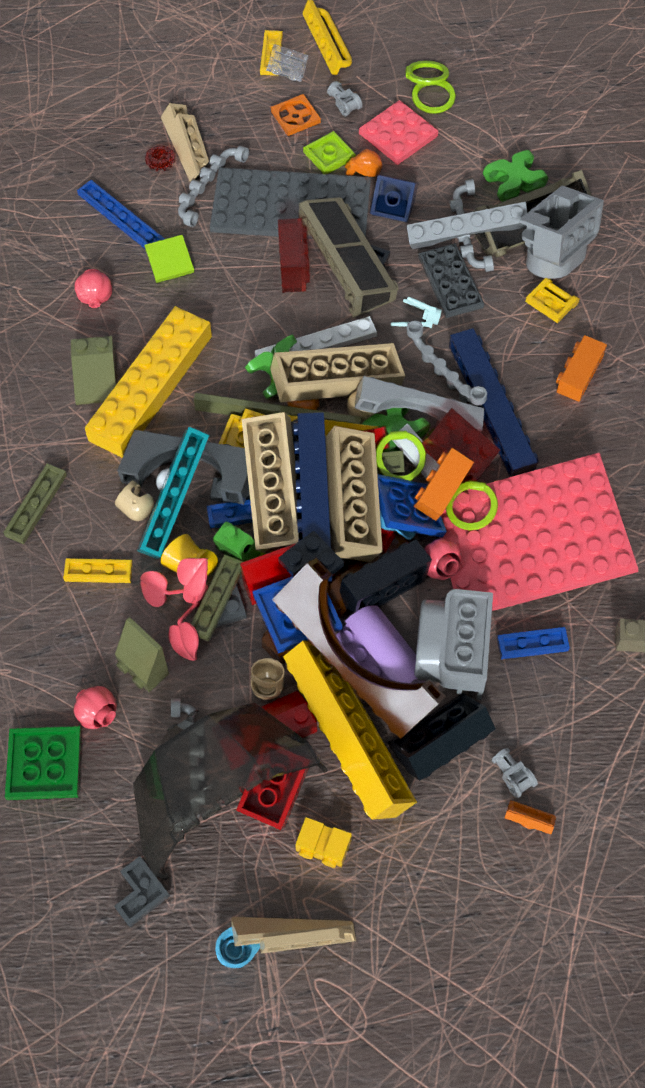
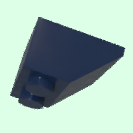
[370,174,419,222]

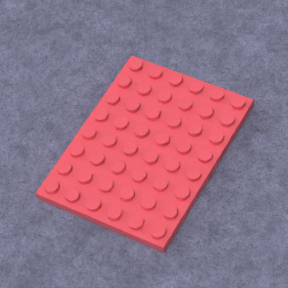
[440,453,638,611]

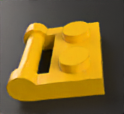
[525,278,580,323]

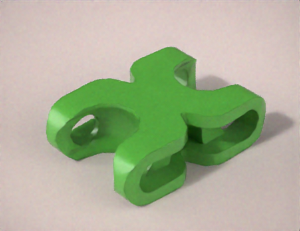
[483,150,549,202]
[245,335,297,399]
[362,408,431,453]

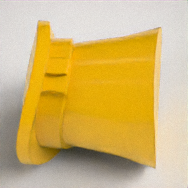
[161,534,218,577]

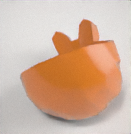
[344,149,383,177]

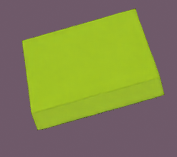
[303,131,356,174]
[144,235,194,283]

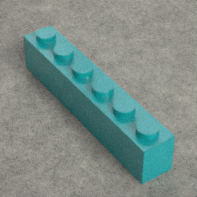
[137,427,209,559]

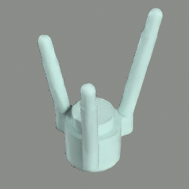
[391,297,442,328]

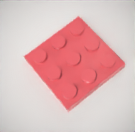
[359,100,438,165]

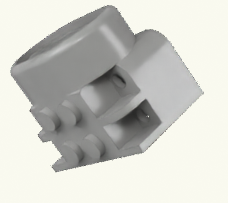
[519,185,604,279]
[414,589,493,700]

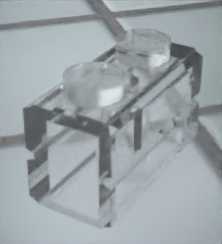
[266,44,309,82]

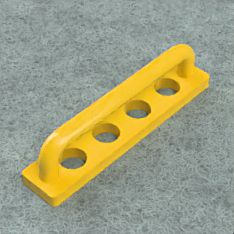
[303,0,352,75]

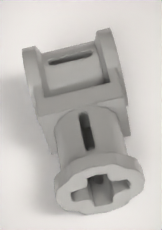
[327,81,362,117]
[491,748,538,798]

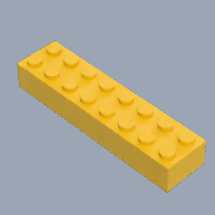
[85,306,212,458]
[283,641,417,820]

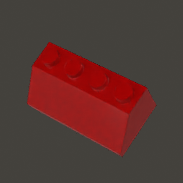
[240,543,335,605]
[213,691,317,771]

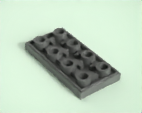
[418,243,484,318]

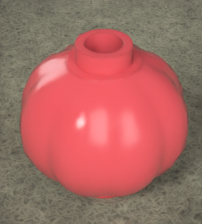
[74,269,112,308]
[424,539,462,580]
[74,686,117,729]

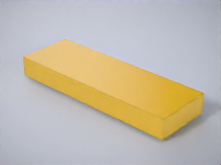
[260,30,283,76]
[63,558,133,583]

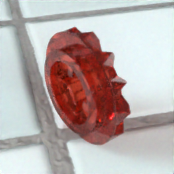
[145,146,175,172]

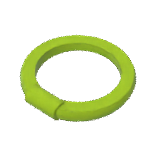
[405,61,449,85]
[412,77,456,114]
[376,430,426,481]
[446,480,498,530]

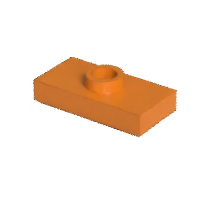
[505,800,556,835]

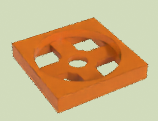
[271,94,321,136]

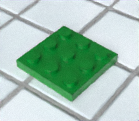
[5,726,82,800]

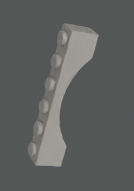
[407,202,527,249]
[355,376,484,440]

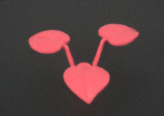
[140,558,208,661]

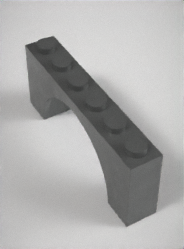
[117,430,249,505]

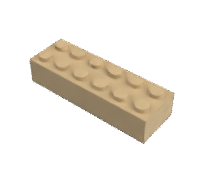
[270,343,405,402]
[242,412,303,553]
[325,426,382,562]

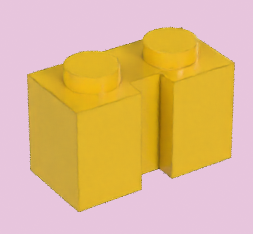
[295,817,352,868]

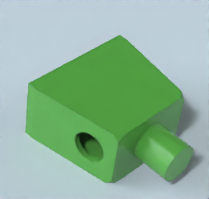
[213,521,261,562]

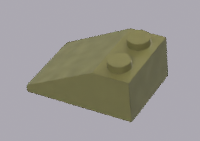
[71,336,117,405]
[115,617,169,692]

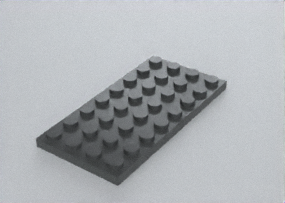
[210,167,371,242]

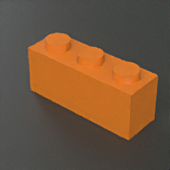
[556,335,607,402]
[414,448,474,521]

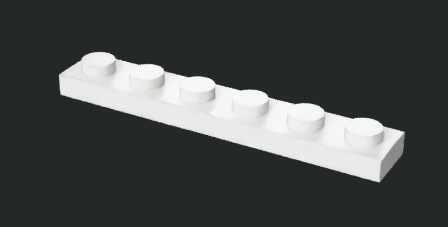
[255,316,377,371]

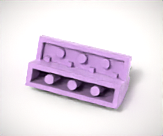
[336,606,425,683]

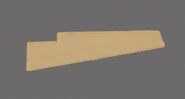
[161,103,209,182]
[231,917,356,954]

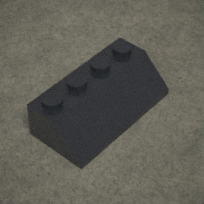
[339,540,432,617]
[387,693,496,781]

